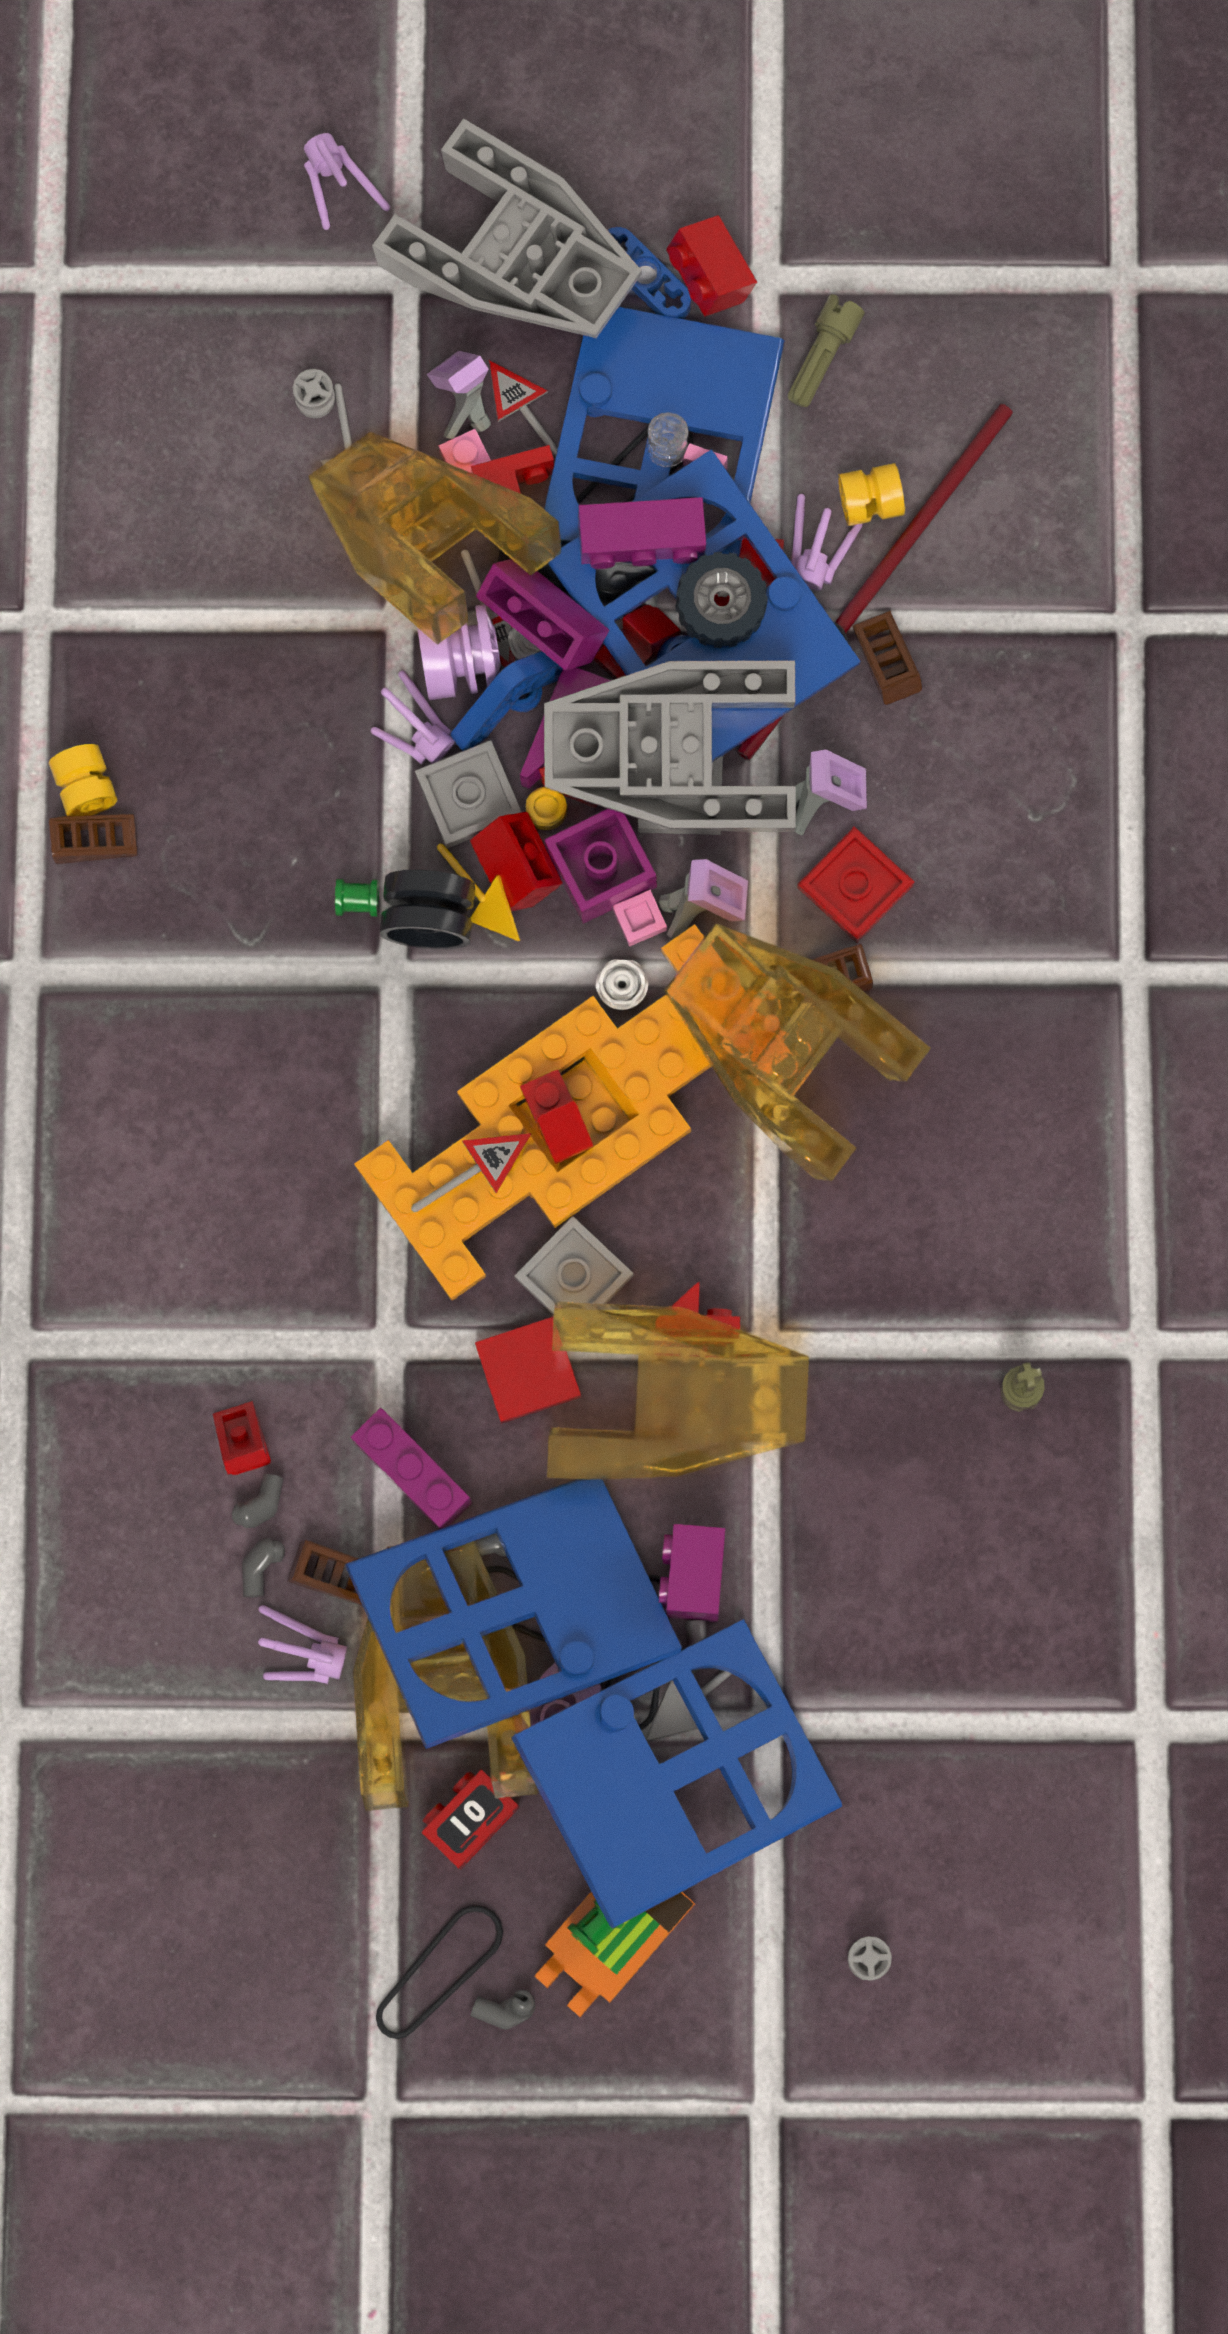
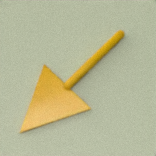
[437,844,520,941]

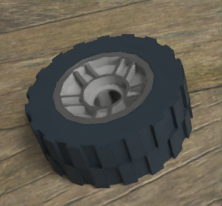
[675,552,768,648]

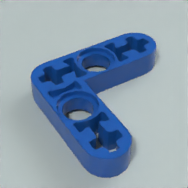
[608,227,691,319]
[450,651,563,751]

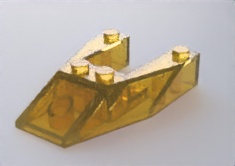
[308,432,562,645]
[664,923,931,1181]
[547,1302,809,1480]
[353,1541,538,1811]

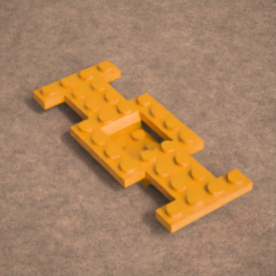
[354,924,793,1301]

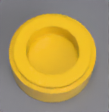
[526,787,567,830]

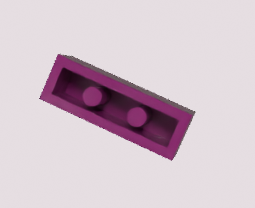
[578,497,706,569]
[475,557,609,671]
[351,1407,473,1529]

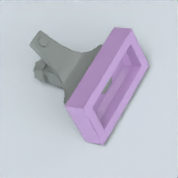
[427,351,491,439]
[794,750,867,835]
[659,859,748,940]

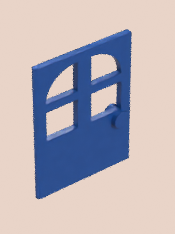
[538,307,785,557]
[545,449,861,762]
[346,1472,682,1749]
[511,1619,842,1928]

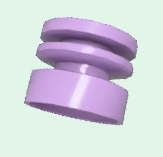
[416,604,501,700]

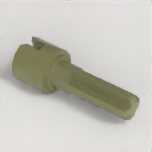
[788,294,865,407]
[1000,1362,1045,1412]

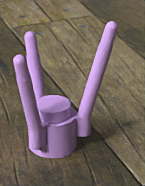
[304,133,390,230]
[791,494,862,591]
[371,670,455,765]
[258,1605,347,1684]

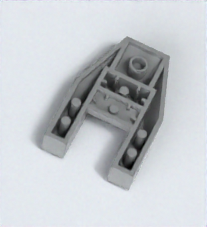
[372,118,642,338]
[544,661,796,832]

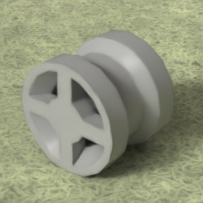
[293,369,336,419]
[847,1936,892,1981]

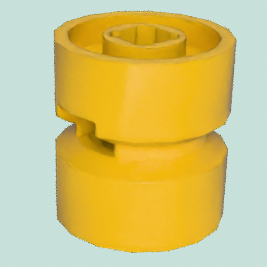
[838,463,905,526]
[48,744,118,816]

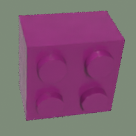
[545,809,657,924]
[659,1524,725,1622]

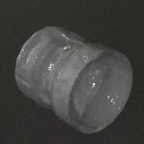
[647,412,689,467]

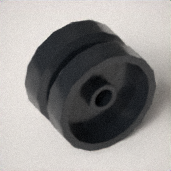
[380,870,475,950]

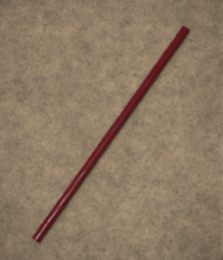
[737,403,1013,761]

